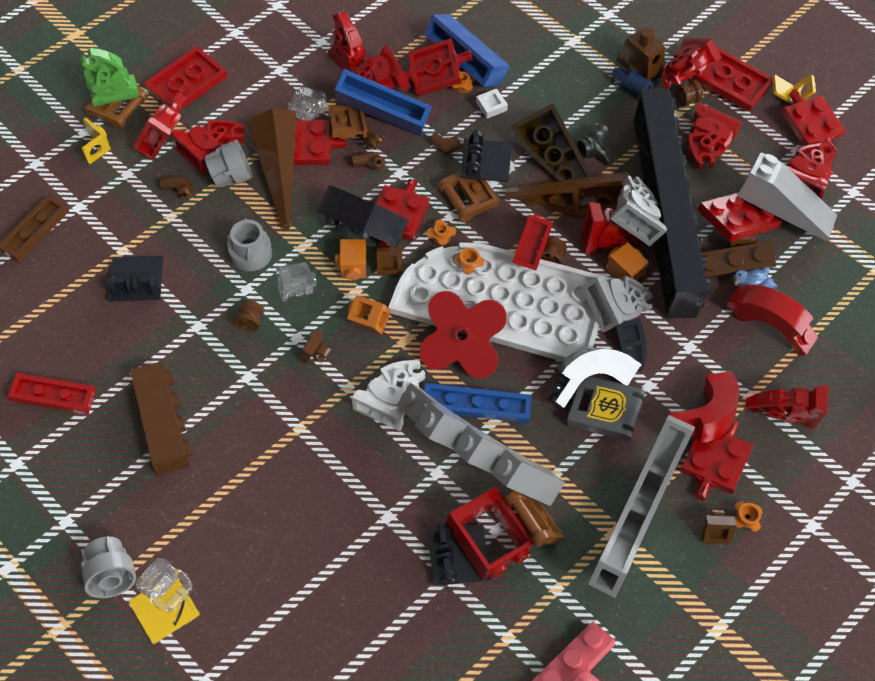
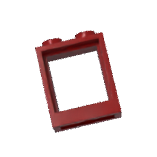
[445,487,534,580]

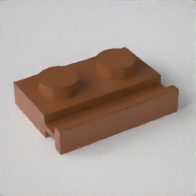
[328,105,367,139]

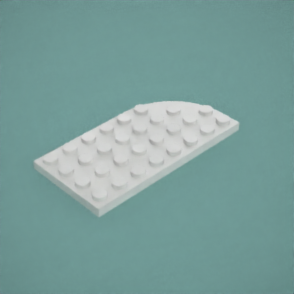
[388,243,611,361]

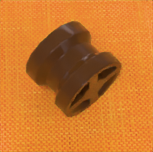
[675,80,703,107]
[541,237,567,264]
[234,300,265,331]

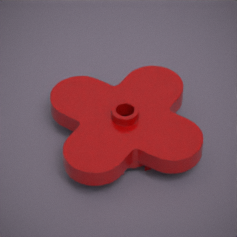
[420,291,507,379]

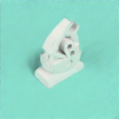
[352,360,425,431]

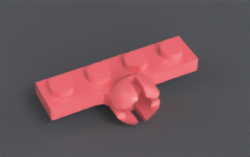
[532,621,616,681]

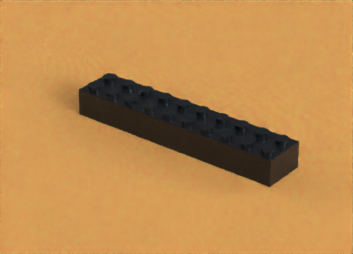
[633,88,710,319]

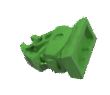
[80,48,140,107]

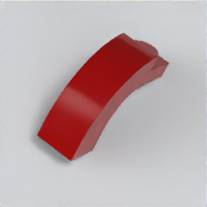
[727,285,818,356]
[669,371,739,443]

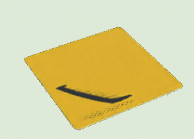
[129,573,199,644]

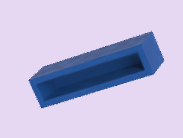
[424,14,510,87]
[335,69,432,136]

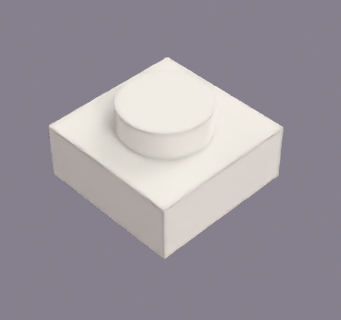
[476,89,508,118]

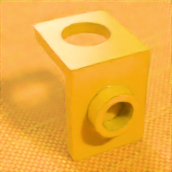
[772,74,816,105]
[82,117,111,164]

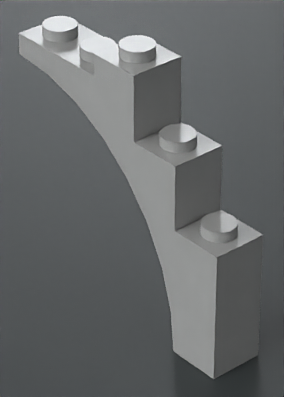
[396,382,565,506]
[588,415,695,598]

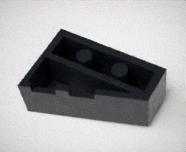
[317,185,409,247]

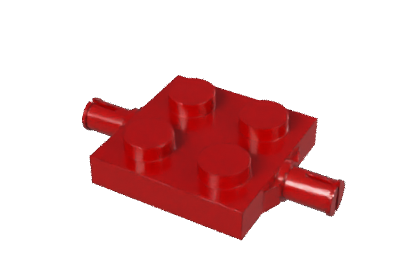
[404,38,473,96]
[781,89,846,155]
[294,120,346,165]
[376,179,430,247]
[681,420,754,501]

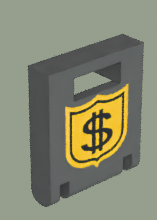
[567,376,645,441]

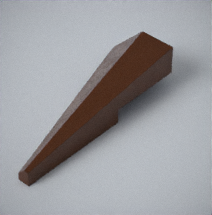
[248,108,297,229]
[505,172,629,218]

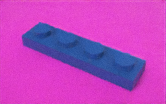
[424,383,532,424]

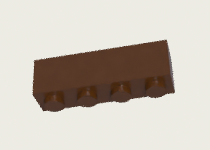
[130,361,193,476]

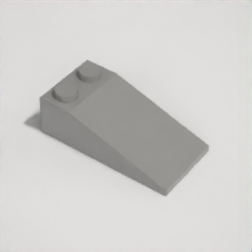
[737,152,837,241]

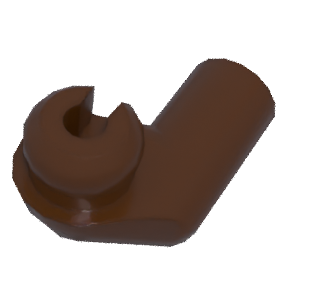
[361,126,384,149]
[429,133,464,154]
[351,151,386,171]
[160,175,194,199]

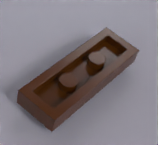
[0,194,69,263]
[701,241,776,279]

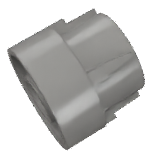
[205,140,253,187]
[227,218,272,271]
[81,536,136,598]

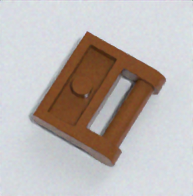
[85,87,148,130]
[438,171,499,223]
[505,491,565,547]

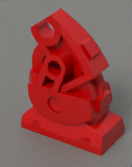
[328,11,367,73]
[662,37,722,88]
[355,44,411,90]
[133,93,186,161]
[686,102,742,169]
[171,120,244,176]
[787,143,836,199]
[581,202,642,255]
[512,213,554,271]
[745,386,828,429]

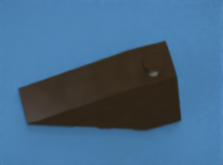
[511,103,593,181]

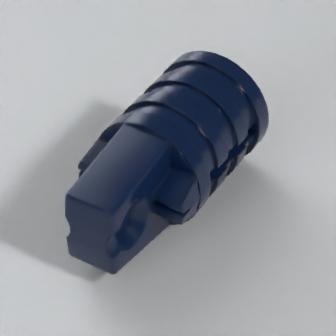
[611,67,654,98]

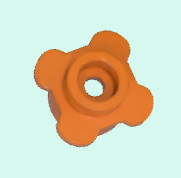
[451,71,475,93]
[427,220,456,245]
[454,248,484,275]
[734,502,762,532]

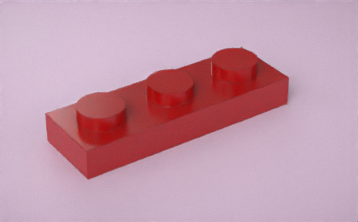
[7,373,97,415]

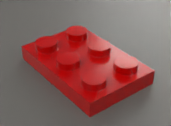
[144,46,228,111]
[691,47,773,112]
[697,193,783,242]

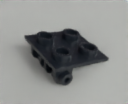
[460,130,512,182]
[106,256,164,302]
[427,523,491,587]

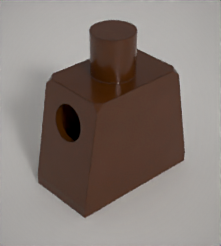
[617,27,665,81]

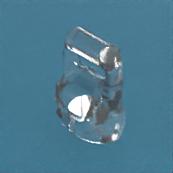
[288,87,326,120]
[136,558,192,612]

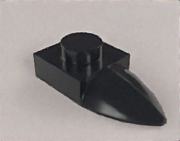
[614,318,647,372]

